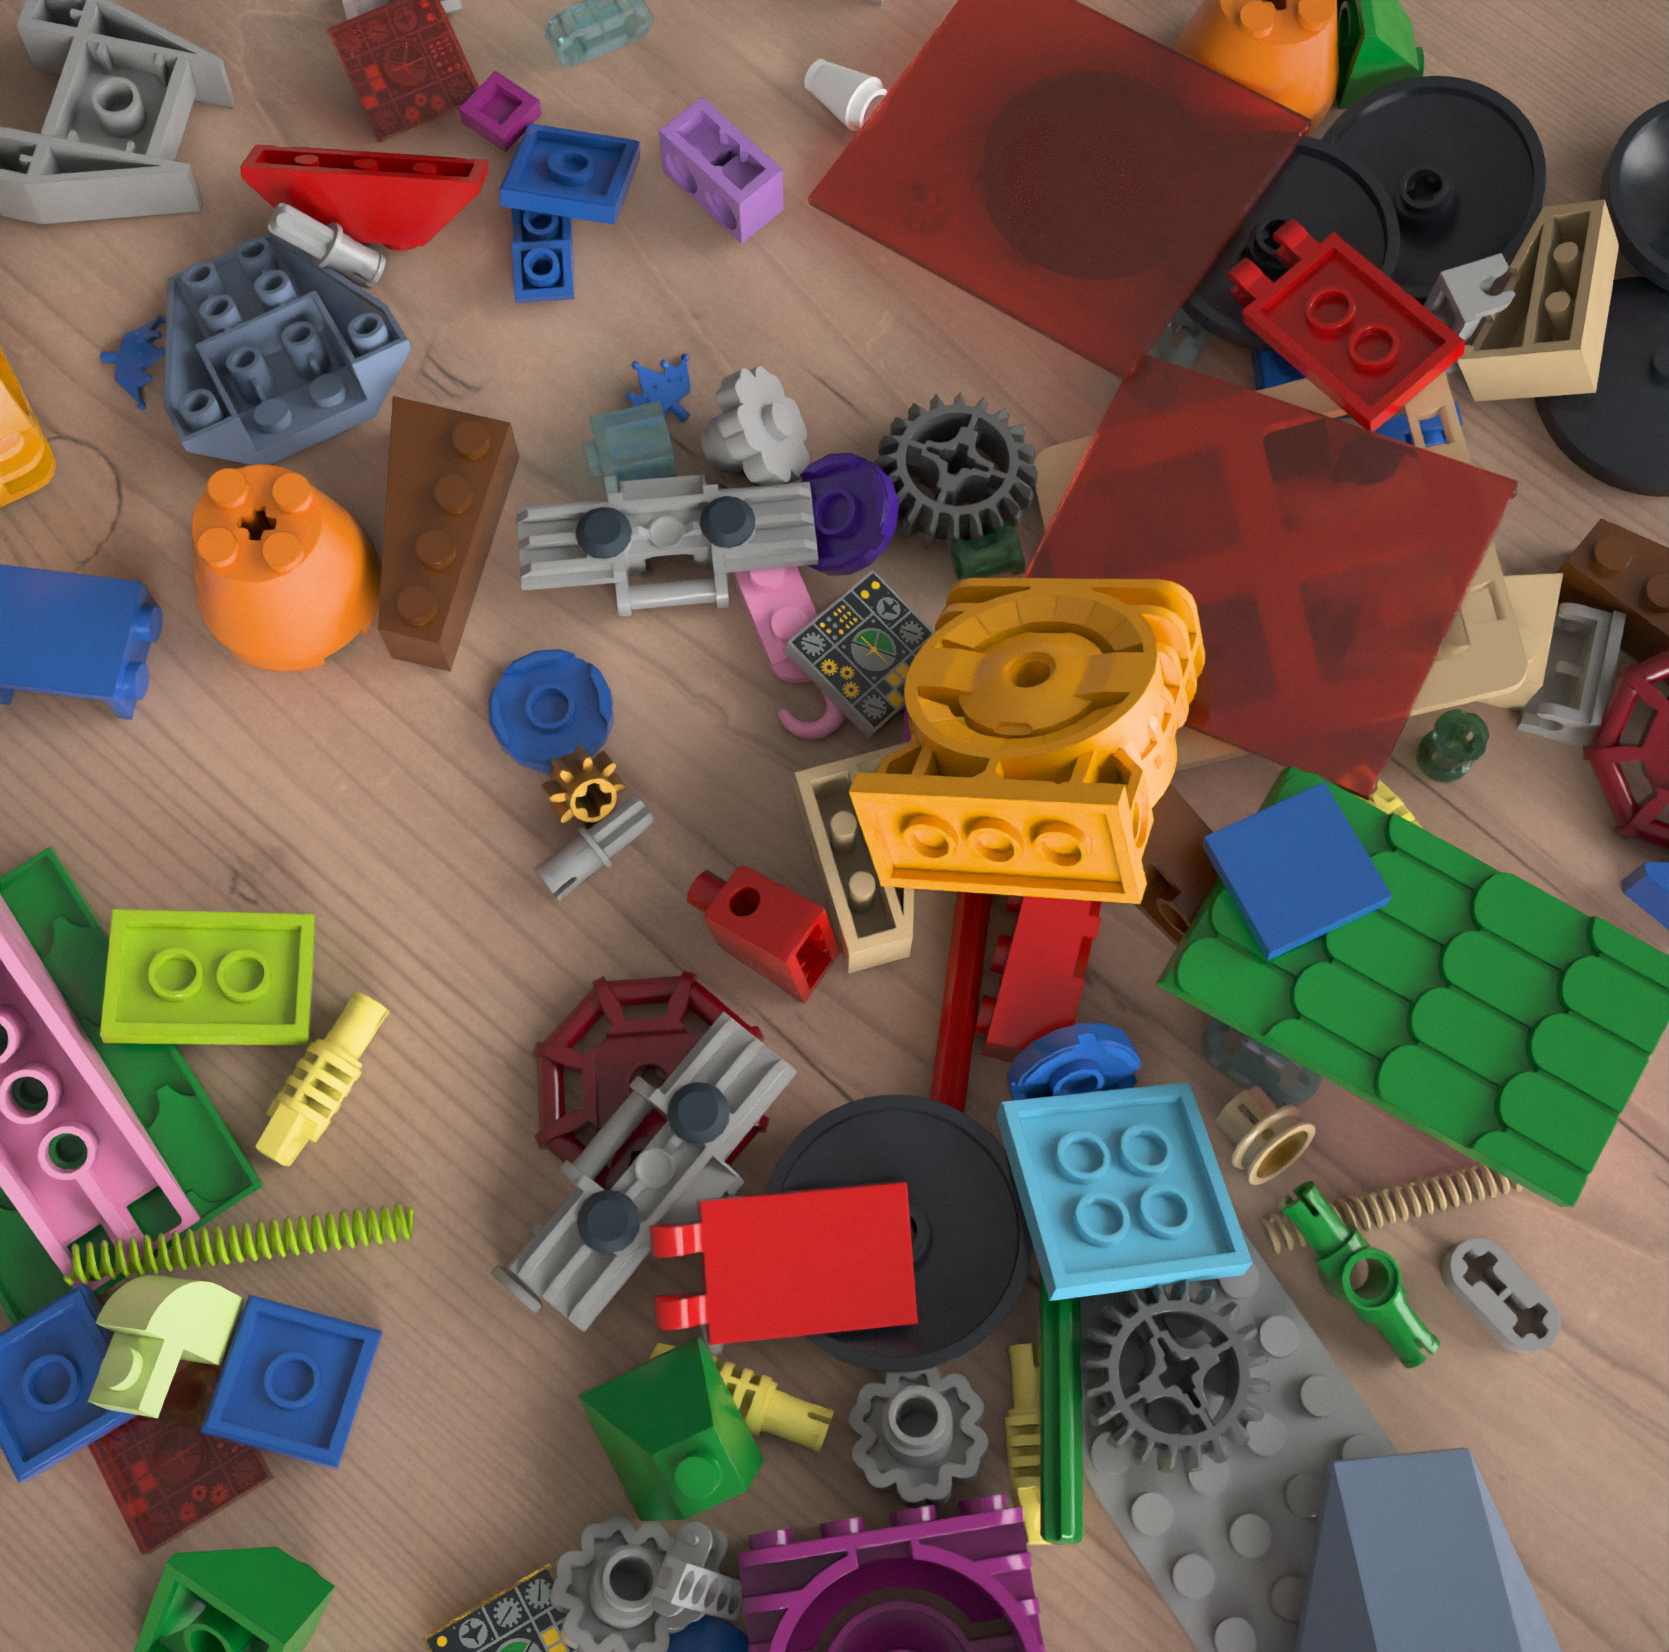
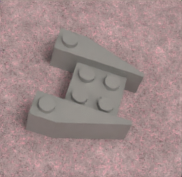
[0,0,235,224]

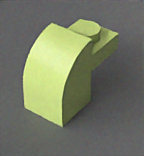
[88,1275,245,1418]

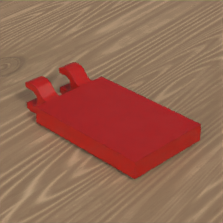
[1227,218,1465,434]
[649,1181,918,1345]

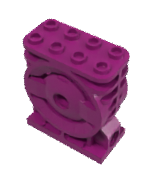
[736,1494,1046,1652]

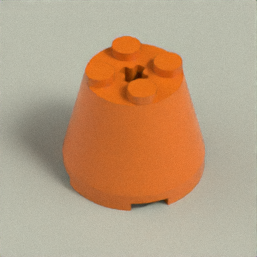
[1167,0,1339,144]
[192,464,382,672]

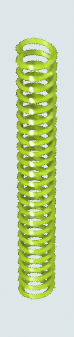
[63,1202,414,1285]

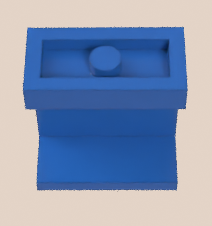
[0,564,162,720]

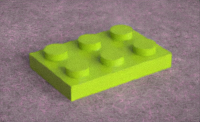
[100,909,316,1046]

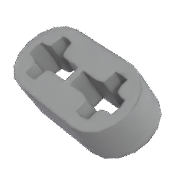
[1441,1238,1561,1354]

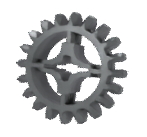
[875,392,1038,555]
[1078,1280,1270,1473]

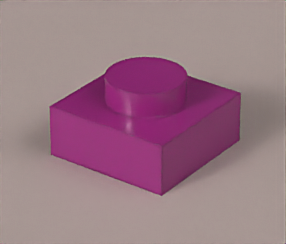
[459,71,542,152]

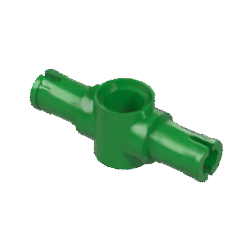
[1278,1181,1440,1368]

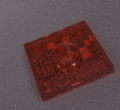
[327,0,479,143]
[88,1362,274,1555]

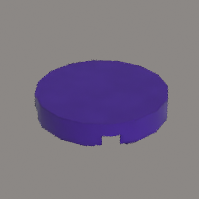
[799,452,899,576]

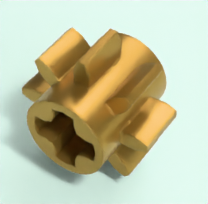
[541,745,626,829]

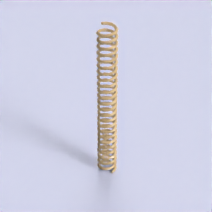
[1260,1162,1522,1255]

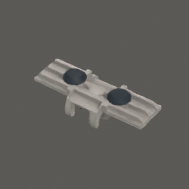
[516,474,818,617]
[509,1012,797,1332]

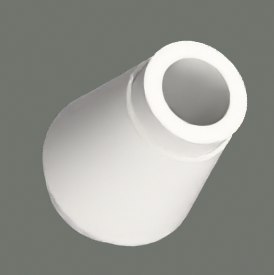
[804,59,890,132]

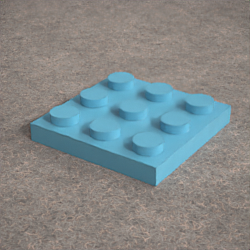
[996,1082,1253,1301]

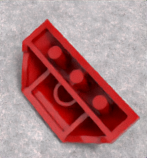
[240,144,489,251]

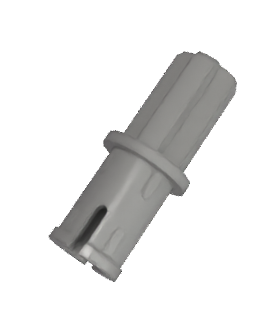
[267,203,386,289]
[534,796,654,901]

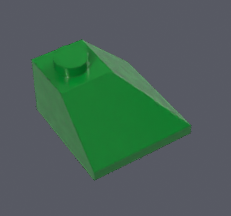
[1336,0,1424,109]
[577,1335,764,1521]
[134,1547,335,1652]

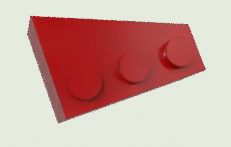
[974,895,1103,1063]

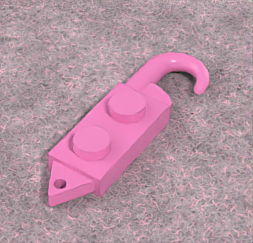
[731,566,847,740]

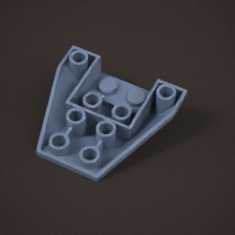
[164,233,411,465]
[1295,1447,1562,1652]

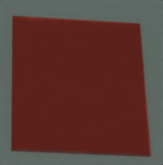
[808,0,1312,382]
[1023,351,1518,800]

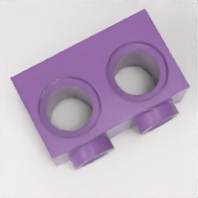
[659,96,784,244]

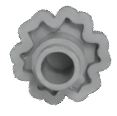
[701,366,810,486]
[848,1367,989,1508]
[549,1515,690,1652]

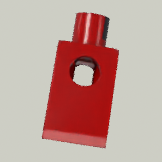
[687,865,840,1004]

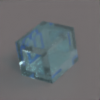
[582,401,677,494]

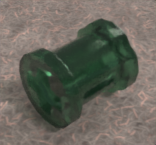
[949,522,1026,582]
[1416,709,1489,783]

